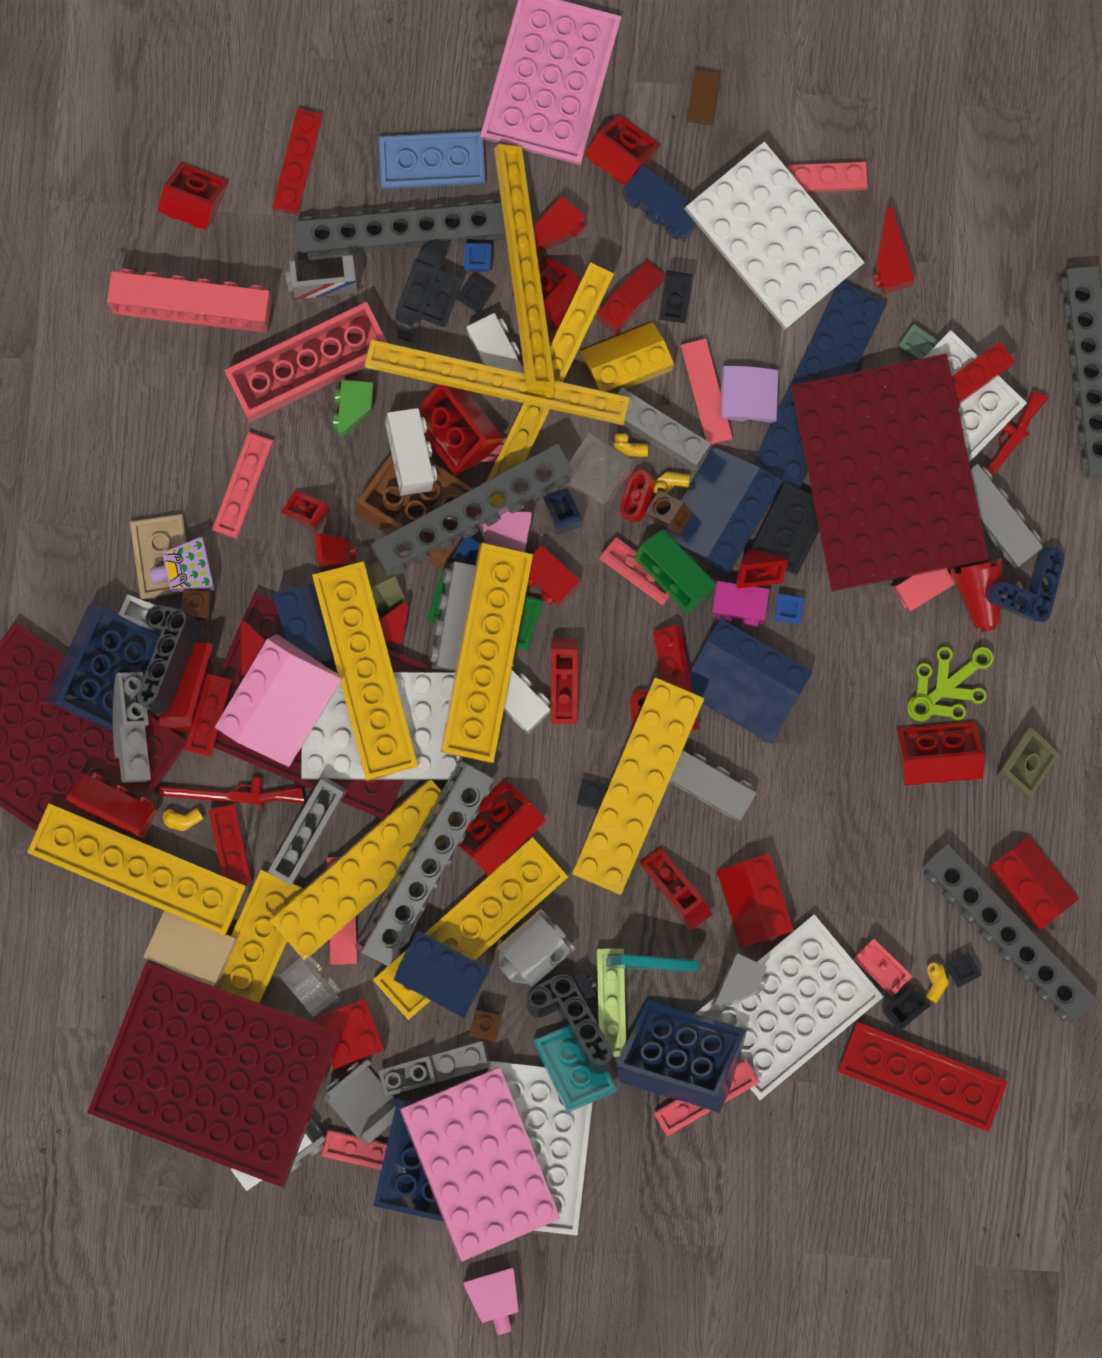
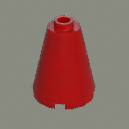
[949,557,1002,632]

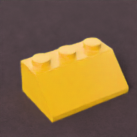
[580,322,674,394]

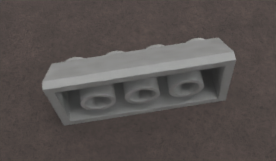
[710,954,769,1011]

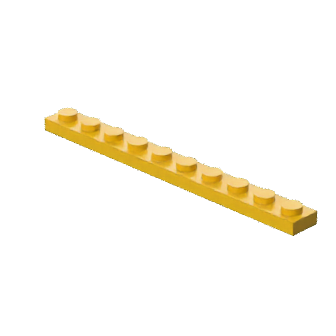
[494,144,555,391]
[486,262,614,505]
[365,340,630,425]

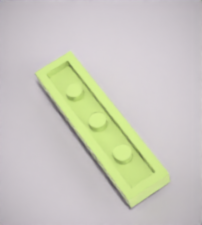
[597,949,626,1057]

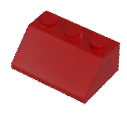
[418,384,504,475]
[156,643,213,733]
[897,721,984,786]
[66,772,158,840]
[457,779,546,876]
[988,836,1079,932]
[717,854,794,949]

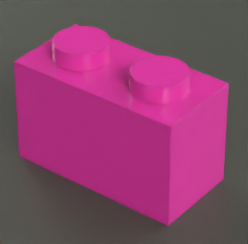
[711,581,769,627]

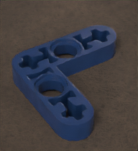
[987,547,1064,622]

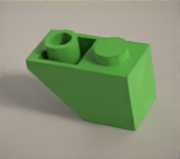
[333,380,374,437]

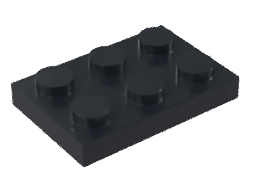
[751,482,820,576]

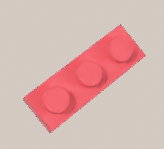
[787,162,868,192]
[599,537,671,606]

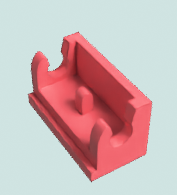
[891,569,955,611]
[853,939,913,997]

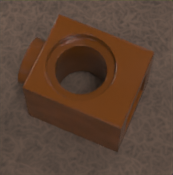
[645,491,693,535]
[181,589,212,623]
[469,1010,502,1043]

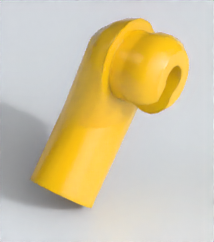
[613,433,648,457]
[654,472,690,494]
[162,808,204,831]
[926,962,949,1004]

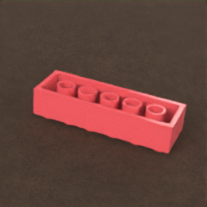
[107,269,272,333]
[224,302,387,423]

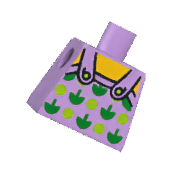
[150,537,215,593]

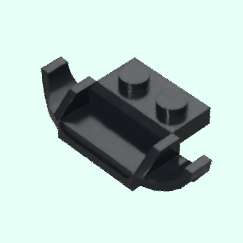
[396,240,463,343]

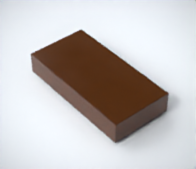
[687,70,720,126]

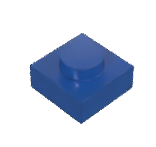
[464,243,492,272]
[453,537,480,566]
[773,594,804,625]

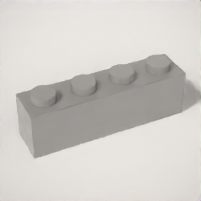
[617,387,711,471]
[971,464,1043,570]
[429,562,475,673]
[669,751,756,823]
[268,777,348,885]

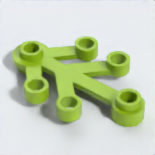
[907,647,994,722]

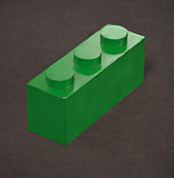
[634,529,717,614]

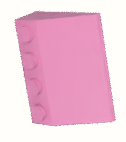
[215,634,343,767]

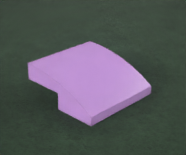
[720,366,778,423]

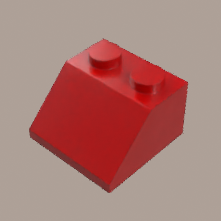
[585,114,661,186]
[157,162,229,230]
[512,257,581,330]

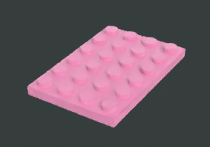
[480,0,622,165]
[399,1067,561,1262]

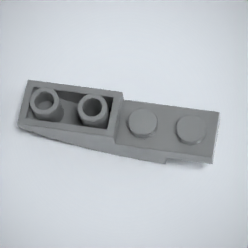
[113,672,151,782]
[378,1041,491,1097]

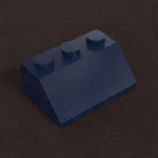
[272,584,335,666]
[393,931,490,1018]

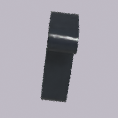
[137,605,200,715]
[527,974,612,1074]

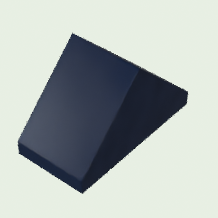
[543,488,582,536]

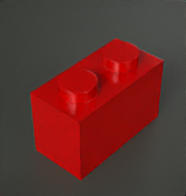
[527,545,580,607]

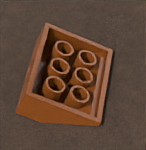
[354,455,481,570]

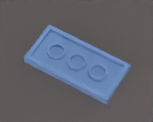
[379,131,485,189]

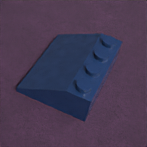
[664,446,783,576]
[45,605,160,732]
[689,619,813,744]
[617,1000,747,1113]
[373,1099,444,1222]

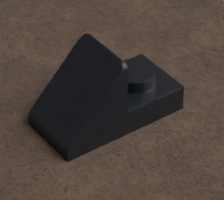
[659,270,693,323]
[882,984,932,1032]

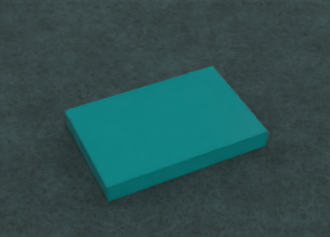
[606,954,699,974]
[533,1026,617,1113]

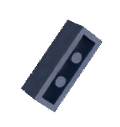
[623,164,698,242]

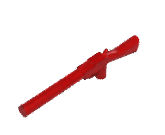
[986,391,1049,477]
[159,777,305,809]

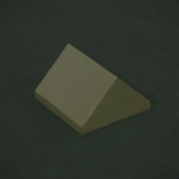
[365,561,408,618]
[996,727,1060,798]

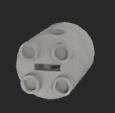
[496,909,576,988]

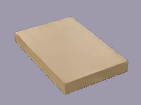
[130,514,187,600]
[143,911,238,987]

